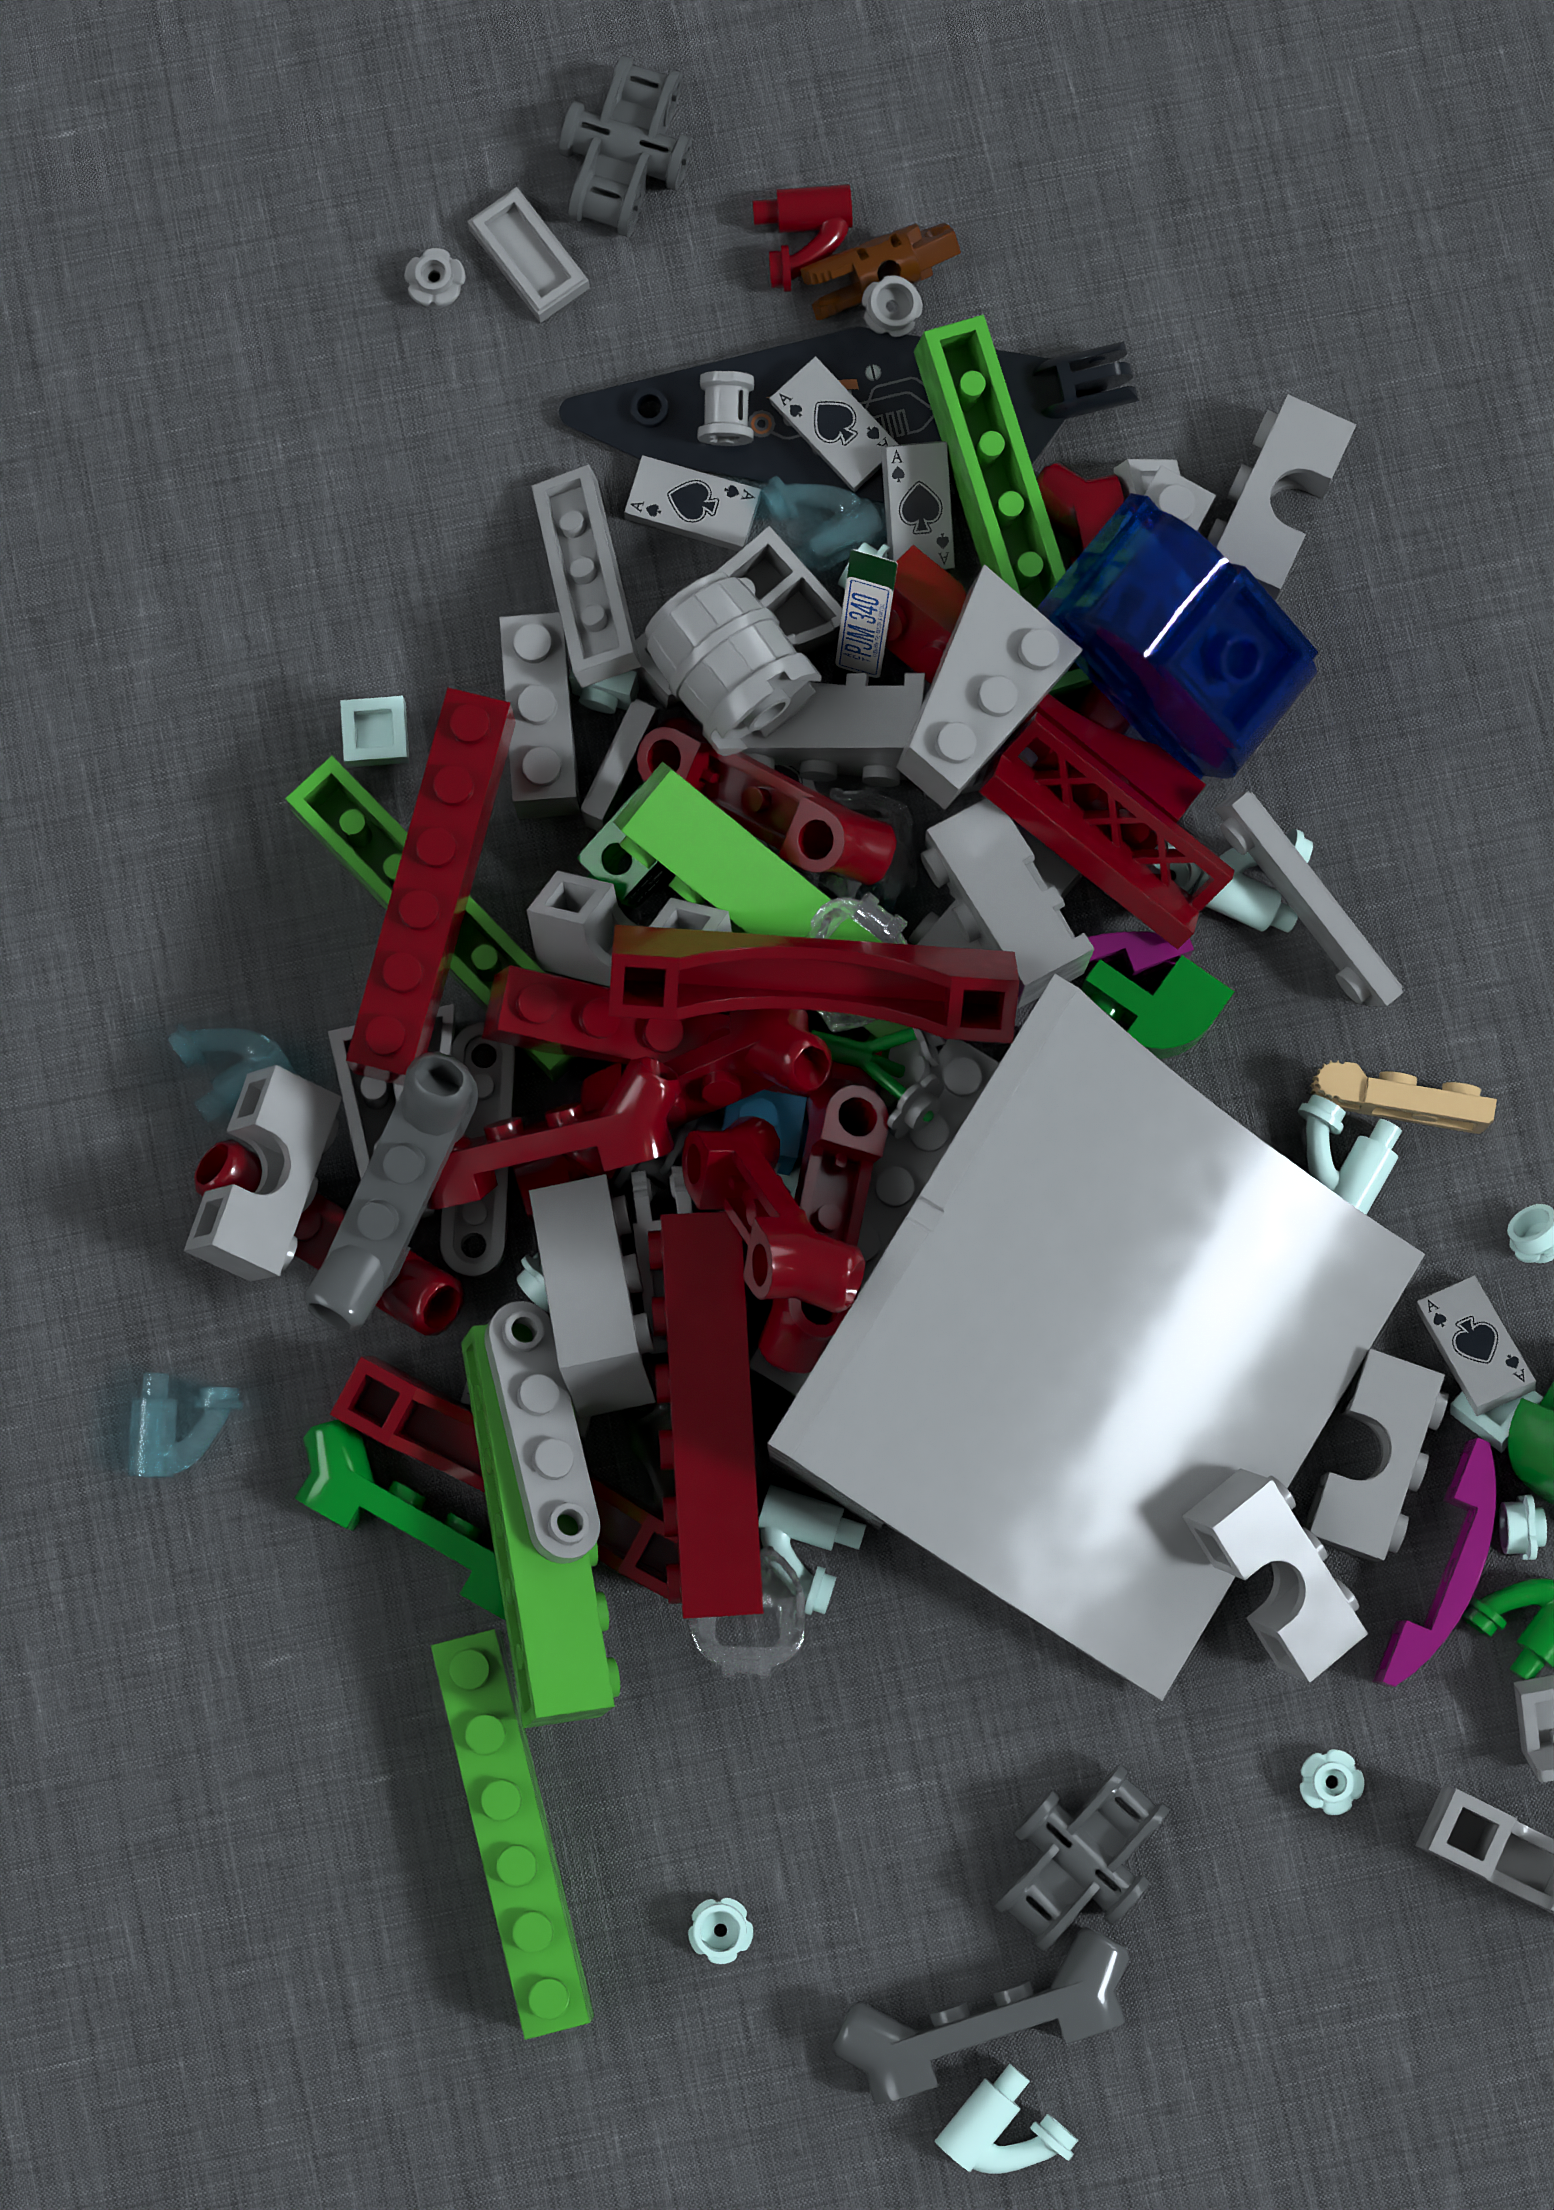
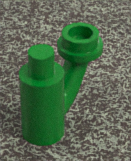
[1461,1578,1554,1681]

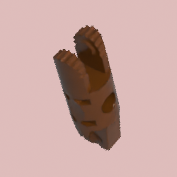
[800,223,961,321]

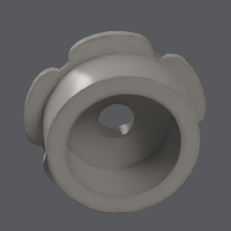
[404,248,465,309]
[862,276,922,337]

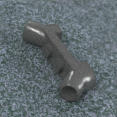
[304,1052,479,1332]
[832,1928,1130,2104]

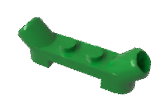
[294,1419,506,1621]

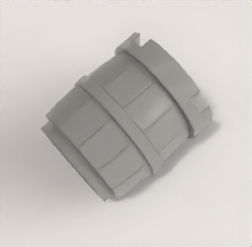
[645,572,822,756]

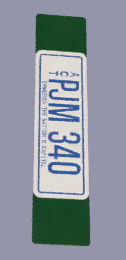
[832,549,898,686]

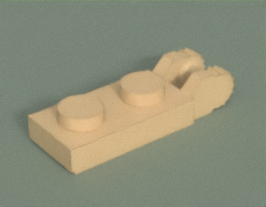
[1310,1060,1497,1134]

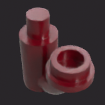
[752,184,853,292]

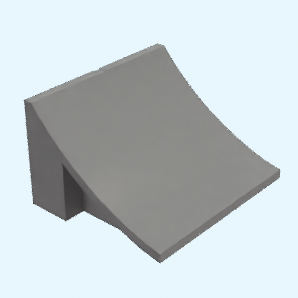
[749,974,1425,1701]

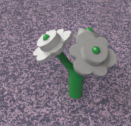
[811,1027,946,1139]

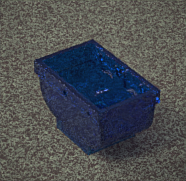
[1036,493,1318,780]

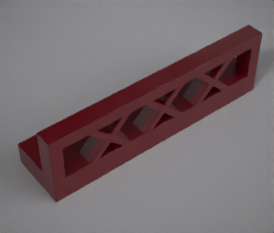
[979,712,1235,950]

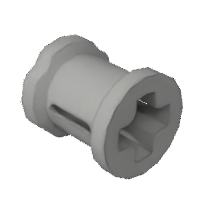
[697,371,754,446]

